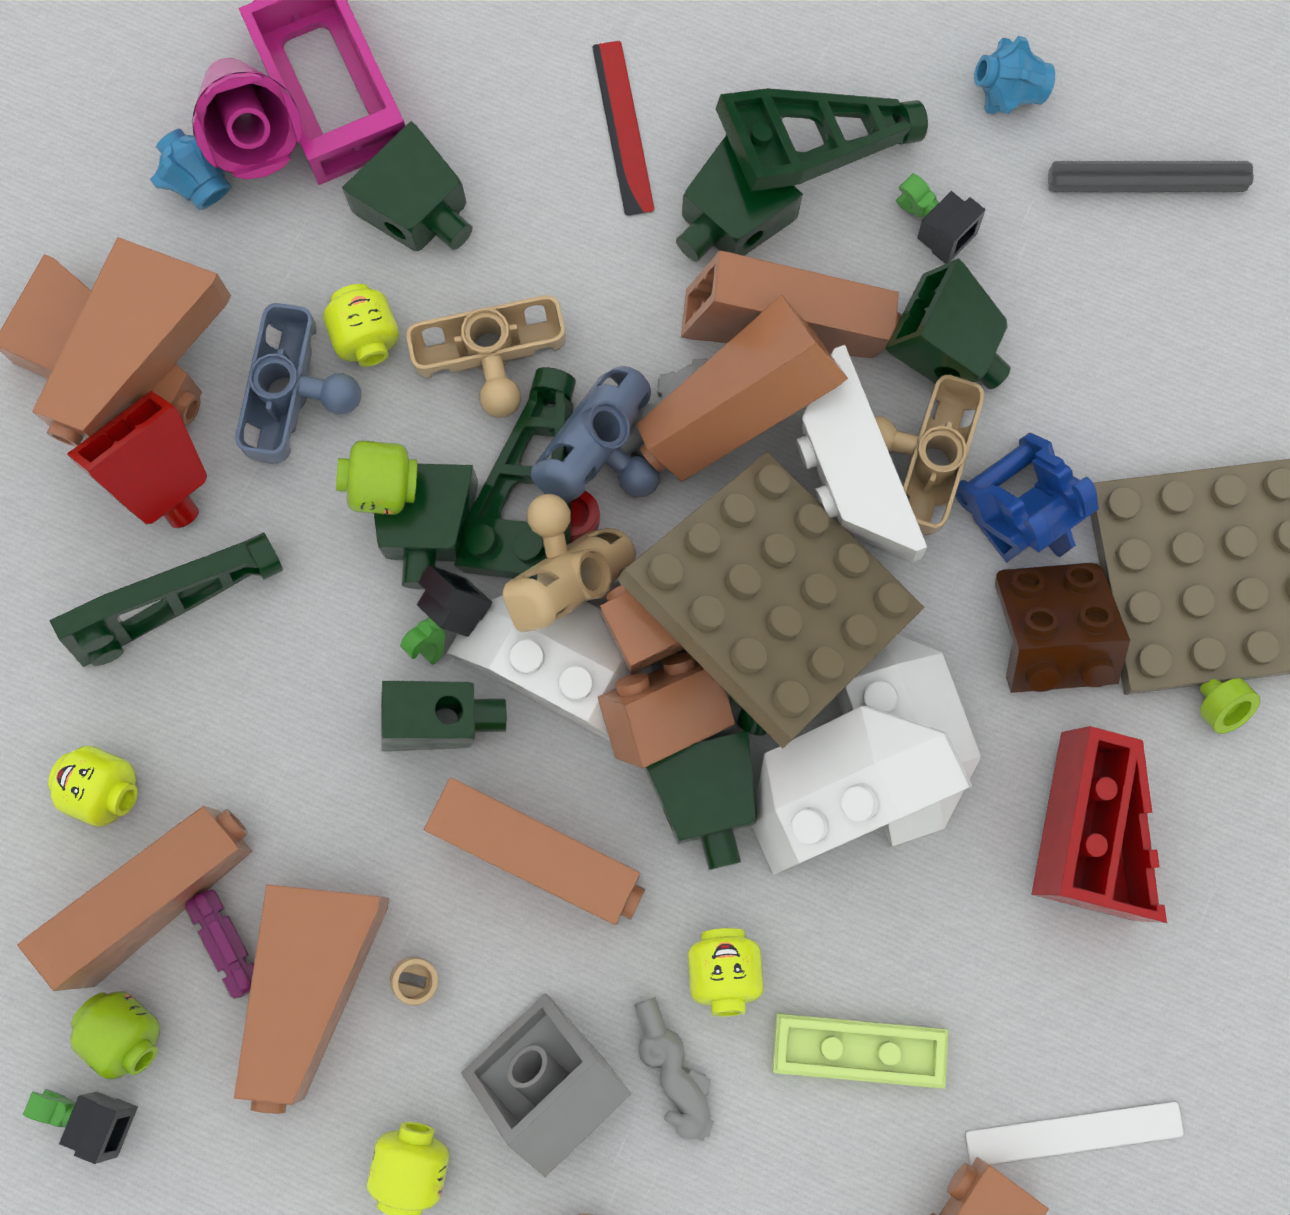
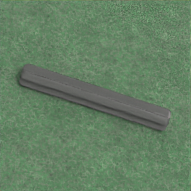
[1048,161,1254,192]

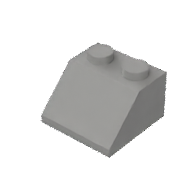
[461,993,631,1177]

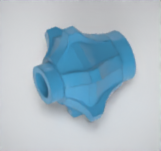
[974,36,1055,114]
[150,129,231,210]

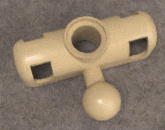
[406,295,566,418]
[874,375,985,535]
[503,493,636,632]

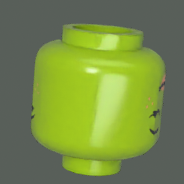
[336,440,417,515]
[70,991,160,1080]

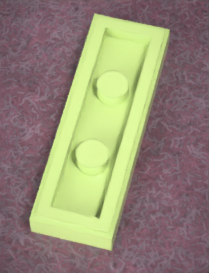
[772,1013,948,1089]

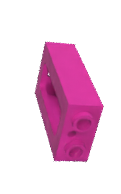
[238,0,405,185]

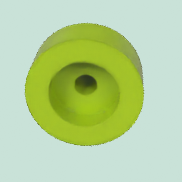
[1200,678,1260,734]

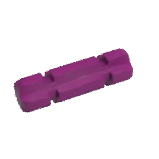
[185,890,254,999]

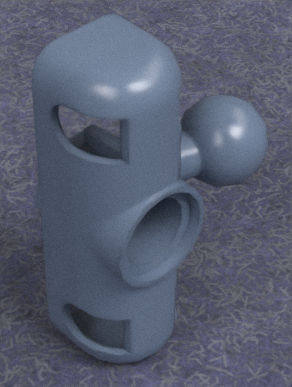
[235,303,361,464]
[531,366,660,504]

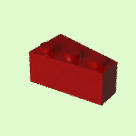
[1031,726,1167,923]

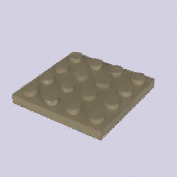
[617,451,925,749]
[1090,459,1290,695]

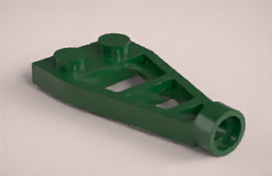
[715,88,928,192]
[454,367,576,580]
[49,532,283,667]

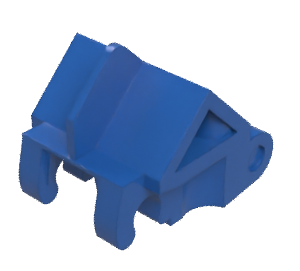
[955,433,1099,563]

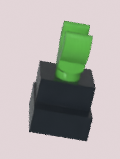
[896,173,986,264]
[400,565,493,665]
[22,1089,138,1164]

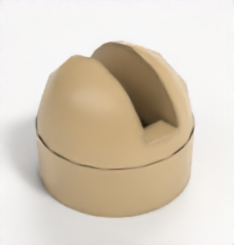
[390,957,438,1005]

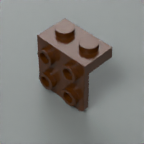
[995,563,1130,693]

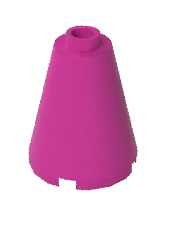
[192,58,302,179]

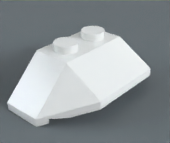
[796,345,927,562]
[447,595,653,741]
[837,635,981,847]
[751,706,972,875]

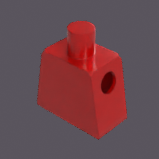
[67,390,207,528]

